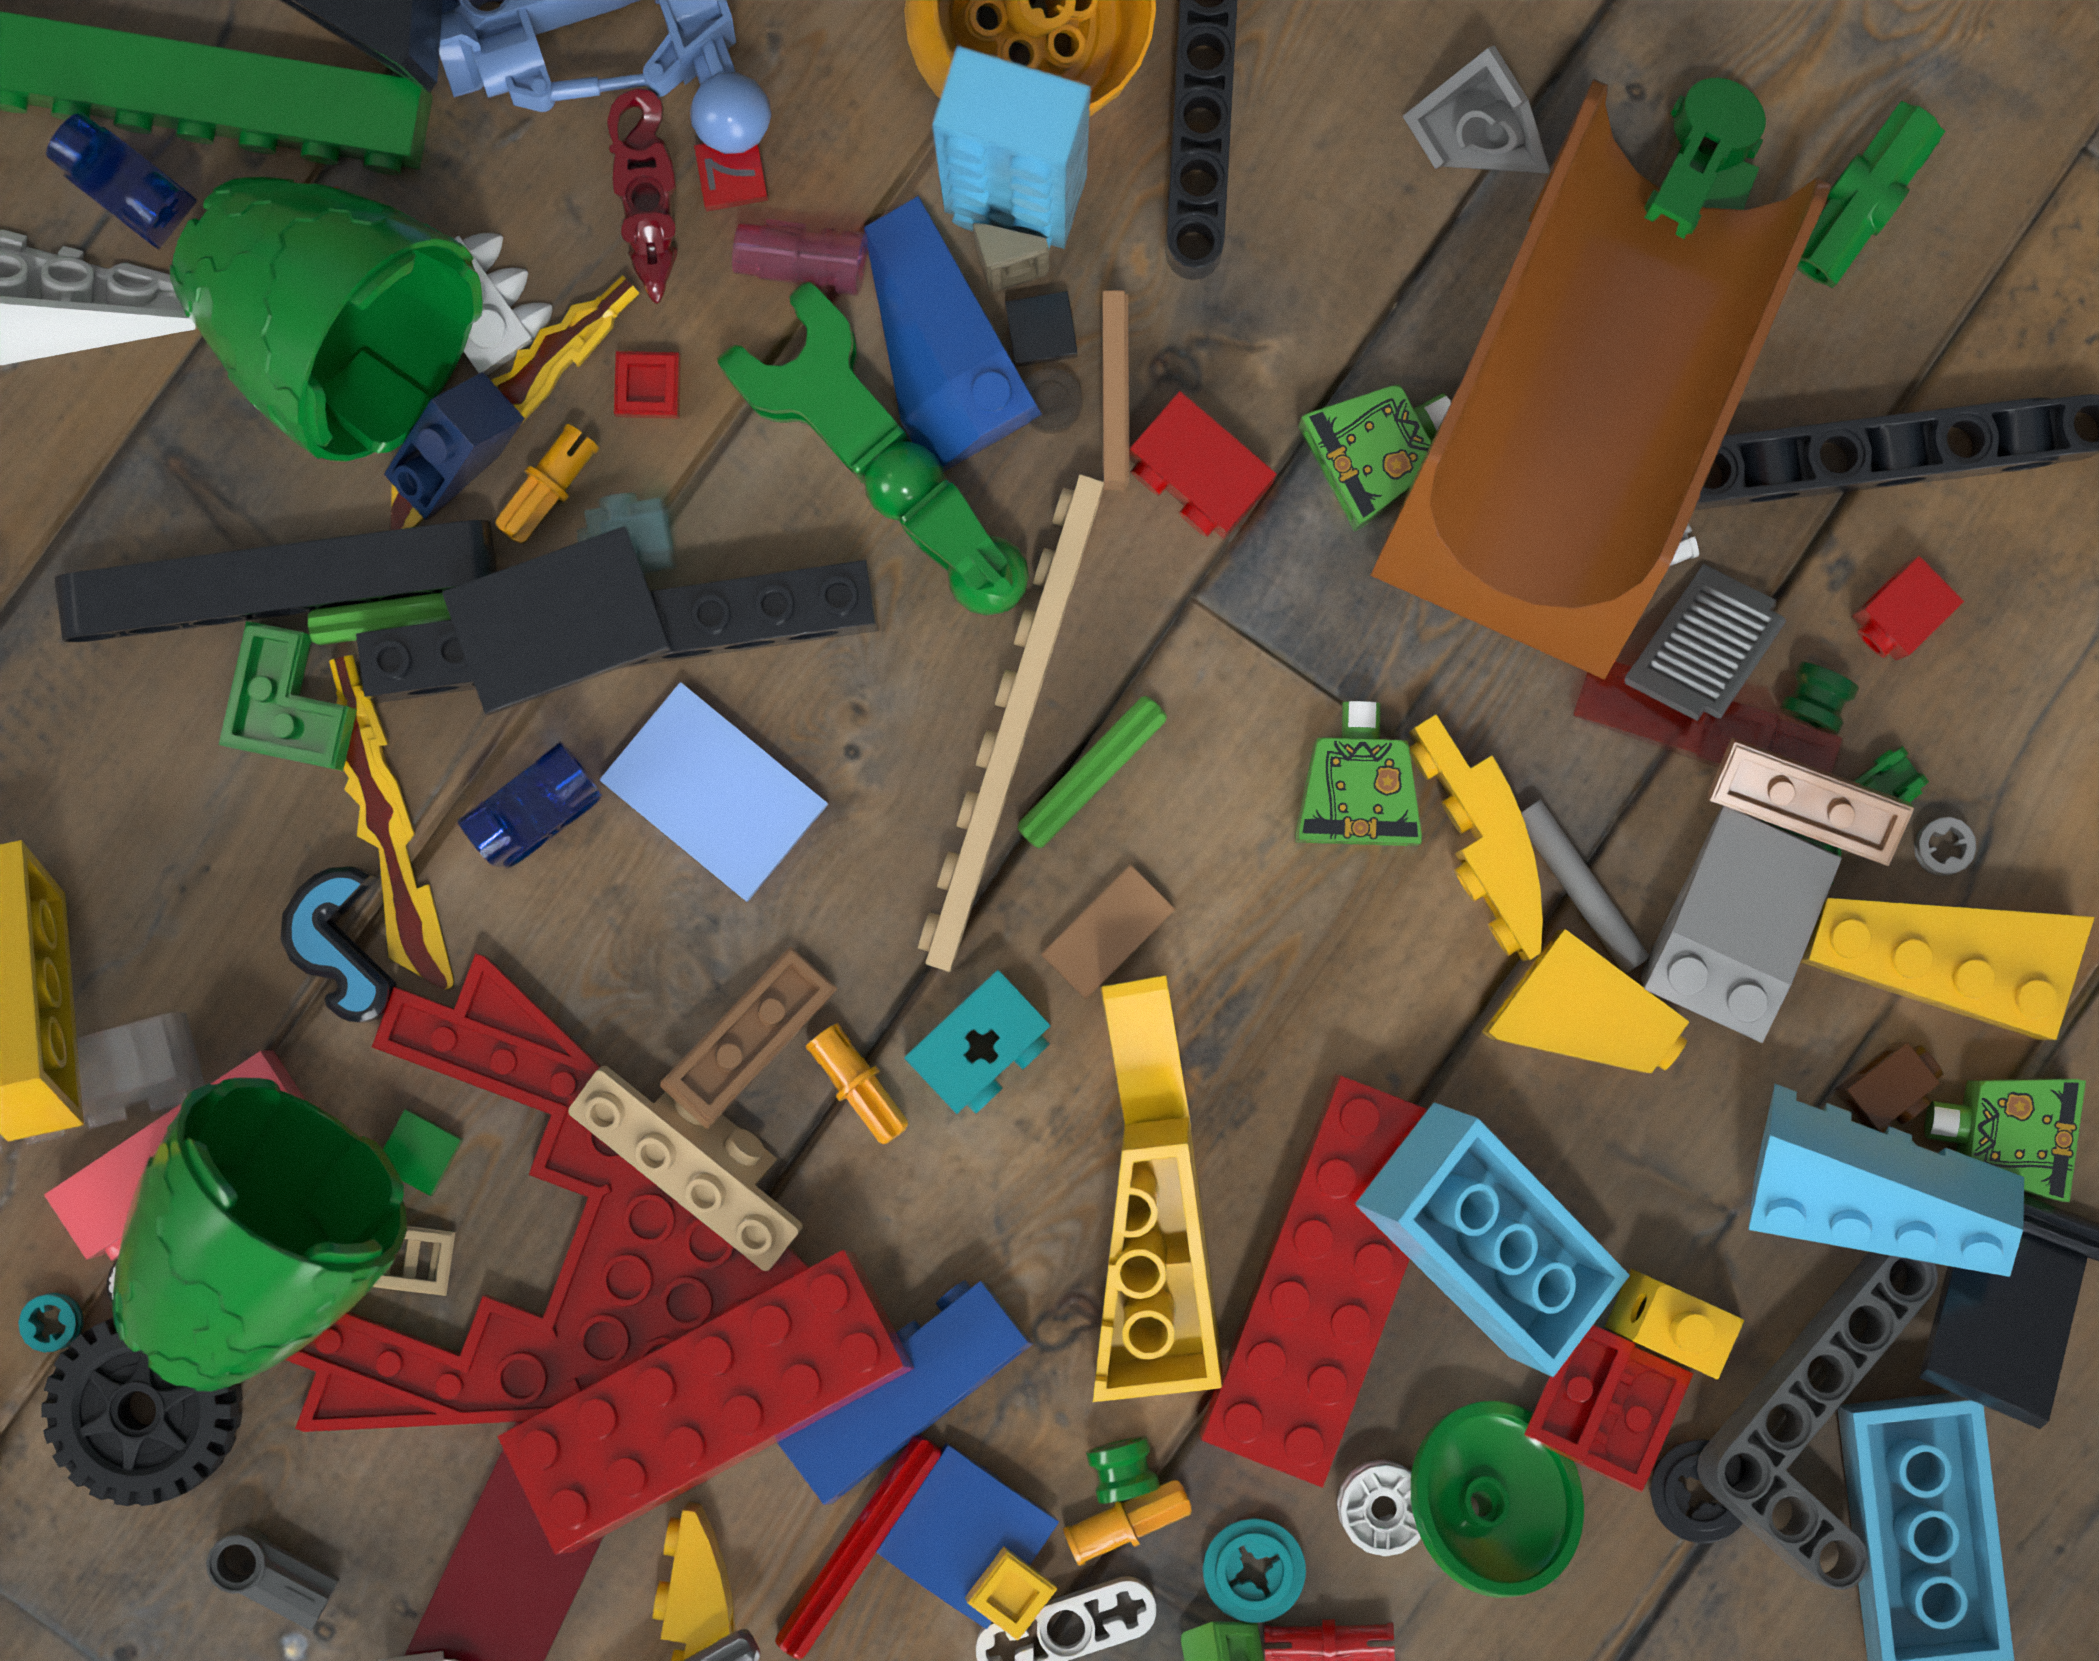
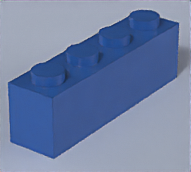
[777,1280,1034,1505]

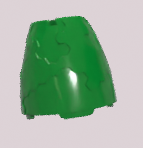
[170,177,483,462]
[113,1078,407,1391]

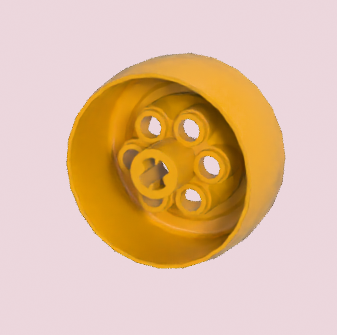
[904,0,1156,117]

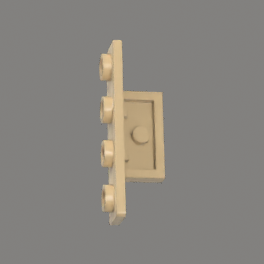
[568,1066,803,1271]

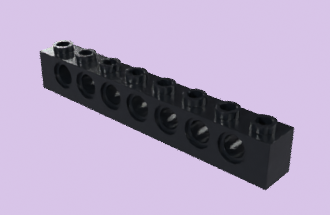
[356,560,879,703]

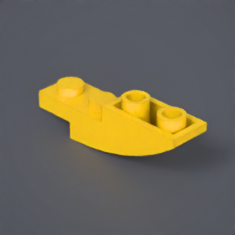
[1409,715,1543,961]
[653,1502,736,1661]

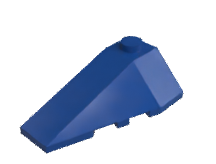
[864,196,1042,472]

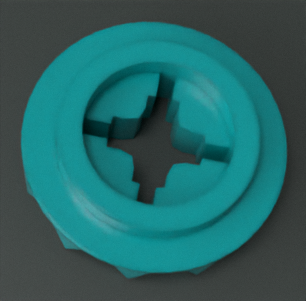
[1202,1517,1306,1623]

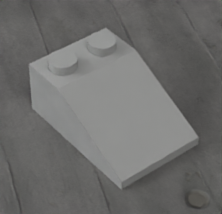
[1640,805,1842,1043]

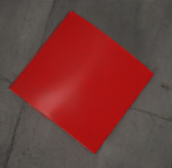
[1524,1325,1694,1493]

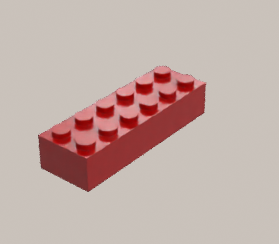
[1198,1074,1428,1488]
[497,1249,914,1555]

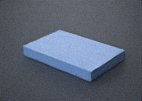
[599,682,829,902]

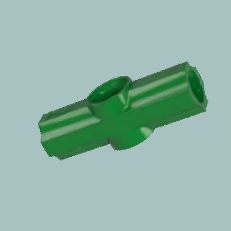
[1797,100,1946,288]

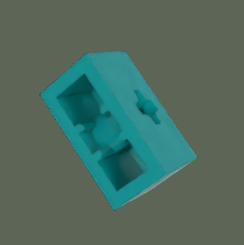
[904,970,1051,1114]

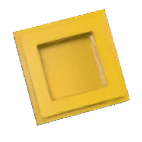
[965,1546,1057,1640]

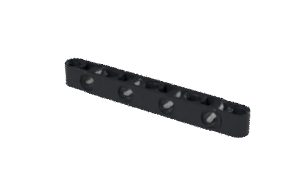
[1694,394,2099,511]

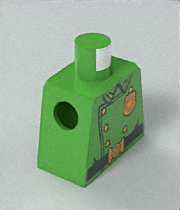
[1298,384,1451,532]
[1295,701,1422,846]
[1924,1078,2086,1202]

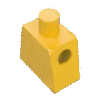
[1604,1268,1744,1380]

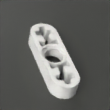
[976,1576,1156,1661]

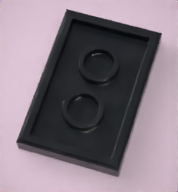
[442,526,671,715]
[1919,1232,2088,1429]

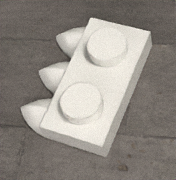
[455,233,553,376]

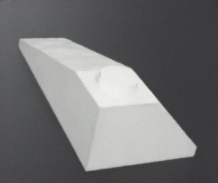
[0,230,195,365]

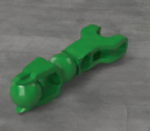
[717,282,1029,616]

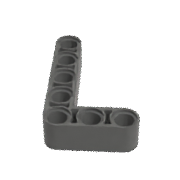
[1697,1252,1938,1590]

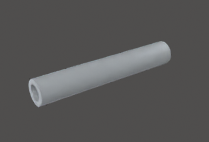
[1521,799,1650,974]

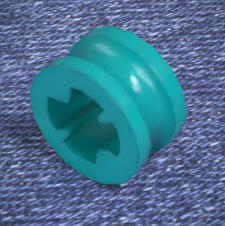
[18,1292,84,1353]

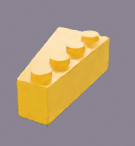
[1800,898,2095,1040]
[1093,1117,1222,1402]

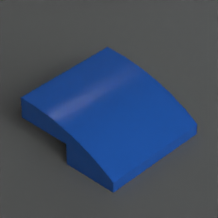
[876,1442,1059,1629]

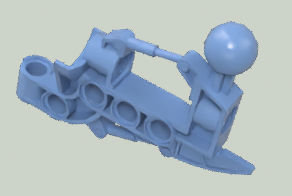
[439,0,771,154]

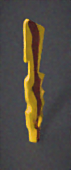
[391,275,640,530]
[329,655,454,989]

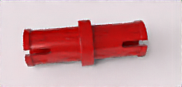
[1264,1619,1395,1661]

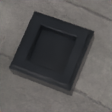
[1005,291,1078,367]

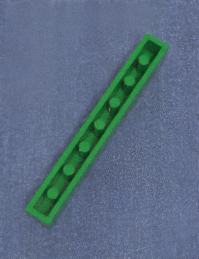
[0,11,433,175]

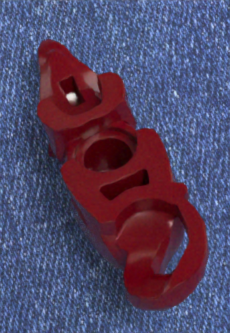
[607,88,678,304]

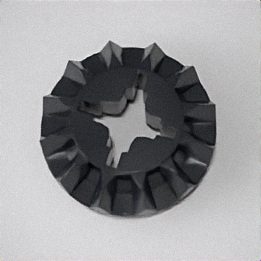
[1648,1438,1745,1543]

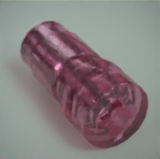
[732,219,868,296]

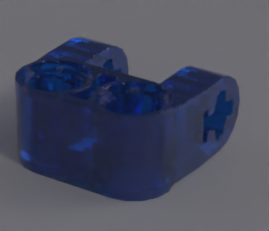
[46,112,198,250]
[457,741,603,869]

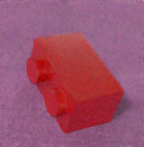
[1129,391,1277,539]

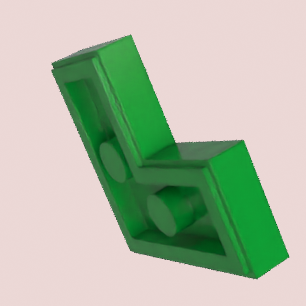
[218,621,357,771]

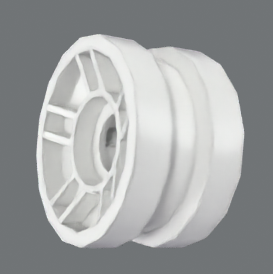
[1336,1459,1421,1556]

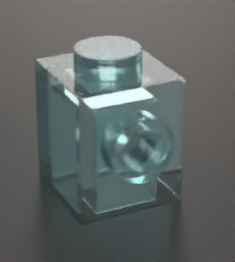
[577,493,677,574]

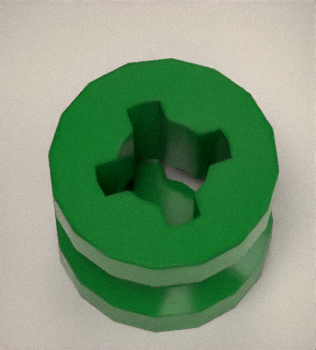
[1086,1436,1160,1504]

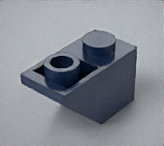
[384,372,525,520]

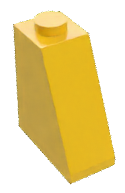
[1481,929,1689,1074]
[1100,976,1191,1127]

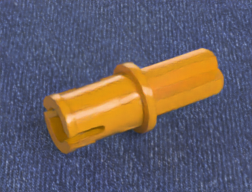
[495,424,599,544]
[805,1023,908,1144]
[1063,1480,1192,1566]

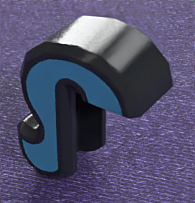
[280,866,397,1022]

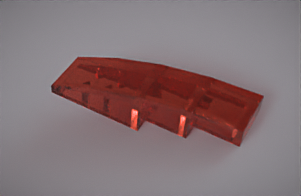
[1573,662,1843,774]

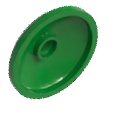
[1410,1401,1584,1598]

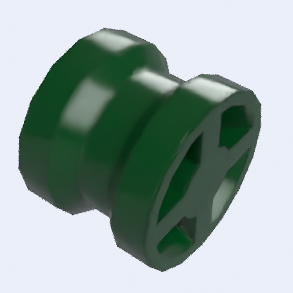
[1779,662,1859,735]

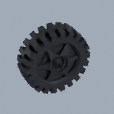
[41,1318,243,1506]

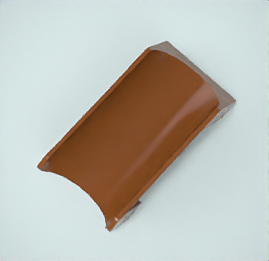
[1370,78,1831,680]

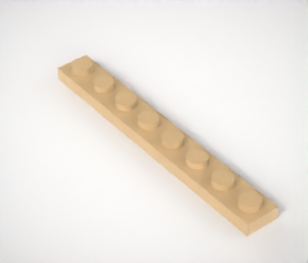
[918,475,1104,972]

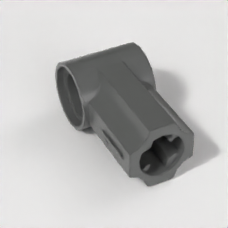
[206,1526,340,1631]

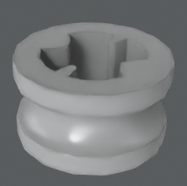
[1914,817,1976,876]

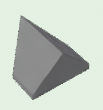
[1403,45,1550,173]

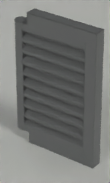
[1625,564,1786,721]

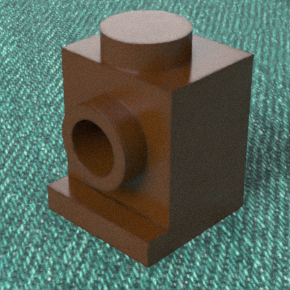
[1835,1042,1944,1133]

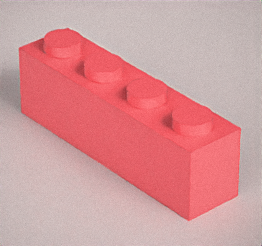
[44,1050,306,1261]

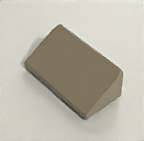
[973,223,1049,293]

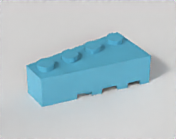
[1749,1084,2024,1277]

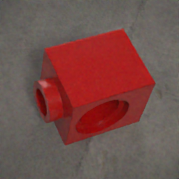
[1852,556,1964,661]

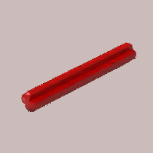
[775,1435,941,1660]

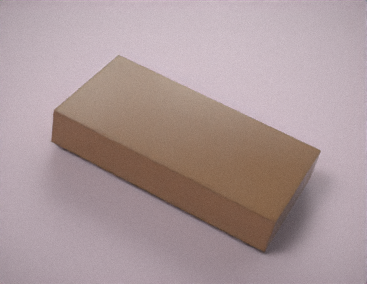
[1041,864,1176,1000]

